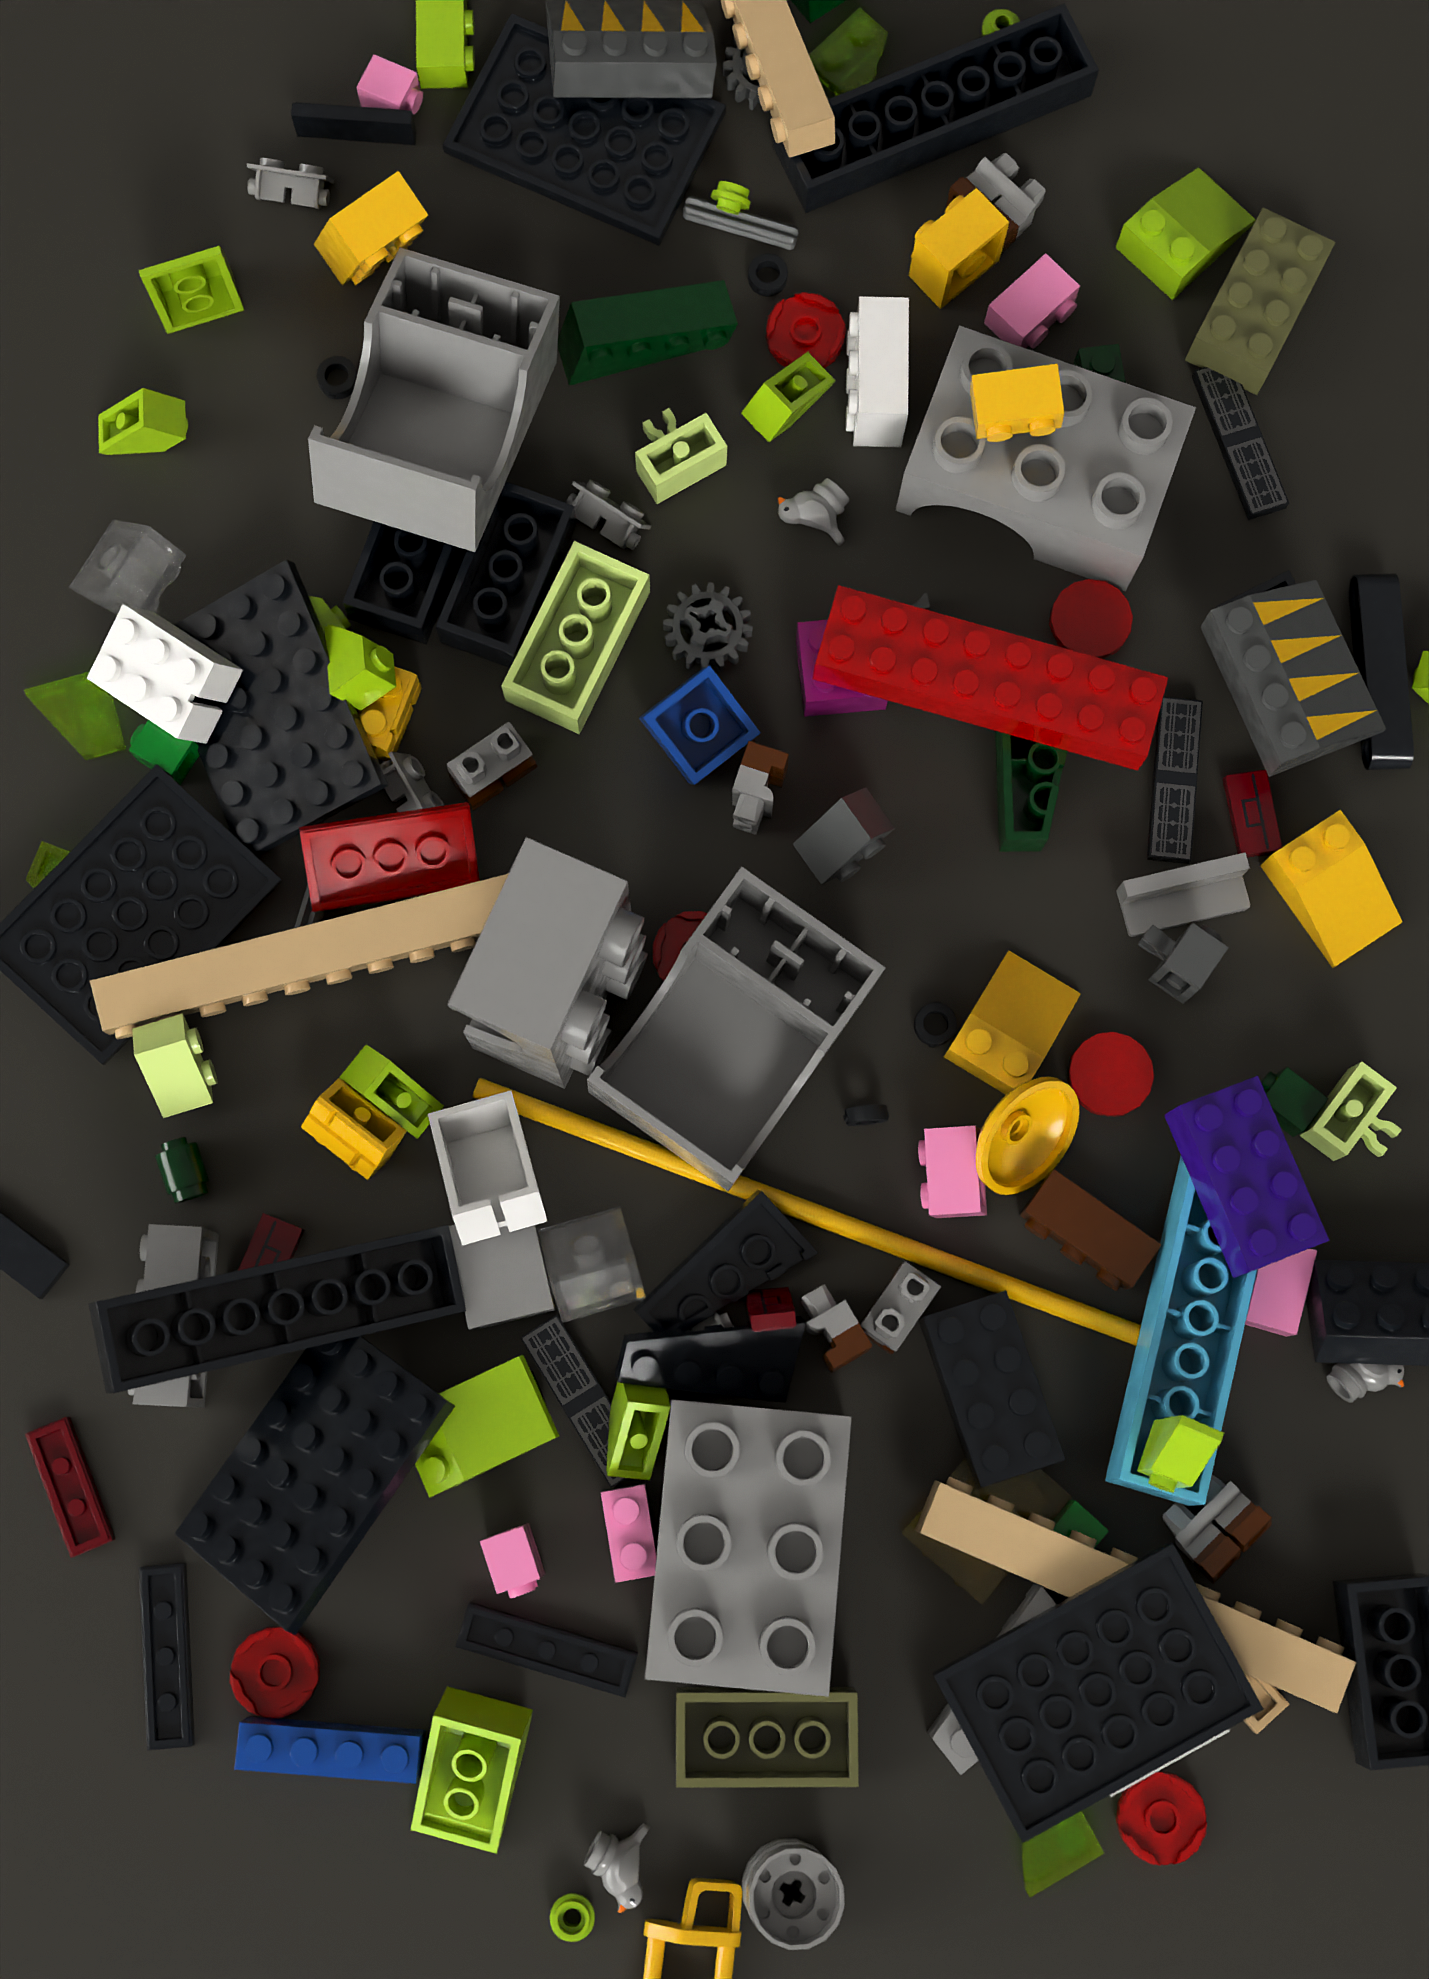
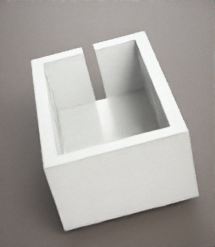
[846,296,909,447]
[87,604,243,744]
[428,1090,547,1246]

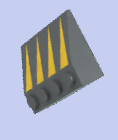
[546,0,717,98]
[1200,580,1386,777]

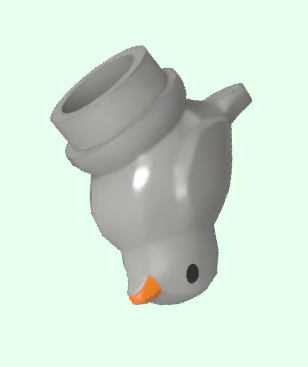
[778,478,849,546]
[1327,1363,1404,1403]
[583,1823,650,1913]

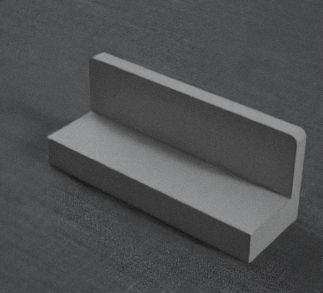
[1116,852,1250,937]

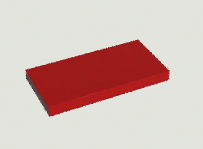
[299,802,480,912]

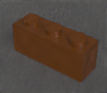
[1019,1169,1161,1291]

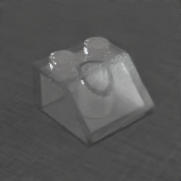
[69,520,186,615]
[538,1206,646,1323]

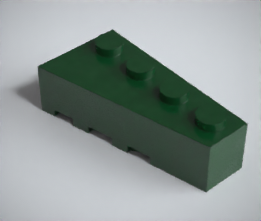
[557,280,738,386]
[995,731,1067,852]

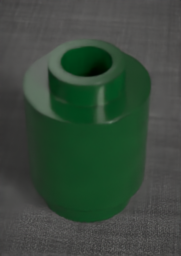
[155,1137,209,1204]

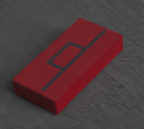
[1223,770,1282,858]
[238,1213,305,1271]
[746,1287,796,1332]

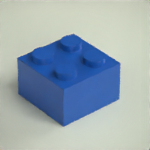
[639,666,761,785]

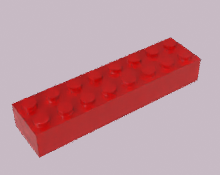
[812,585,1168,771]

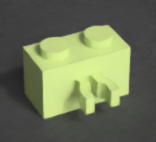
[635,408,727,504]
[132,1013,218,1118]
[1299,1061,1402,1161]

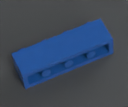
[234,1716,426,1784]

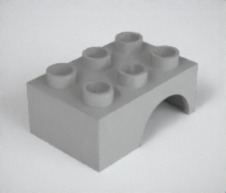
[308,247,560,552]
[896,325,1196,591]
[448,837,648,1089]
[587,867,886,1191]
[645,1400,852,1697]

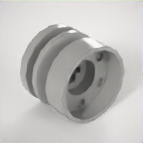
[741,1838,845,1950]

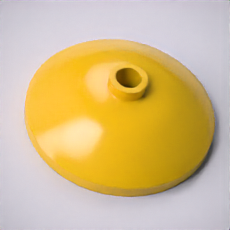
[976,1077,1079,1195]

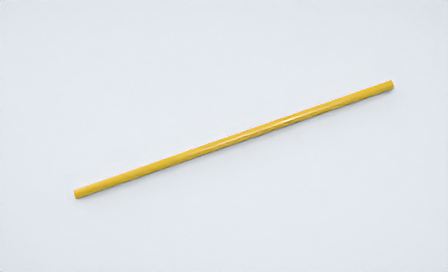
[473,1078,1141,1346]

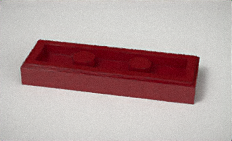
[25,1417,116,1558]

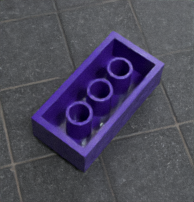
[1164,1076,1330,1278]

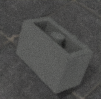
[793,788,895,885]
[1137,923,1229,1004]

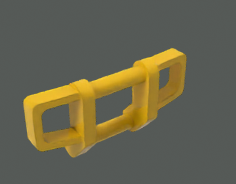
[643,1878,742,1979]

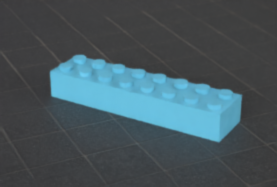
[1105,1156,1257,1506]

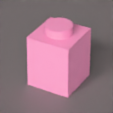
[356,54,423,115]

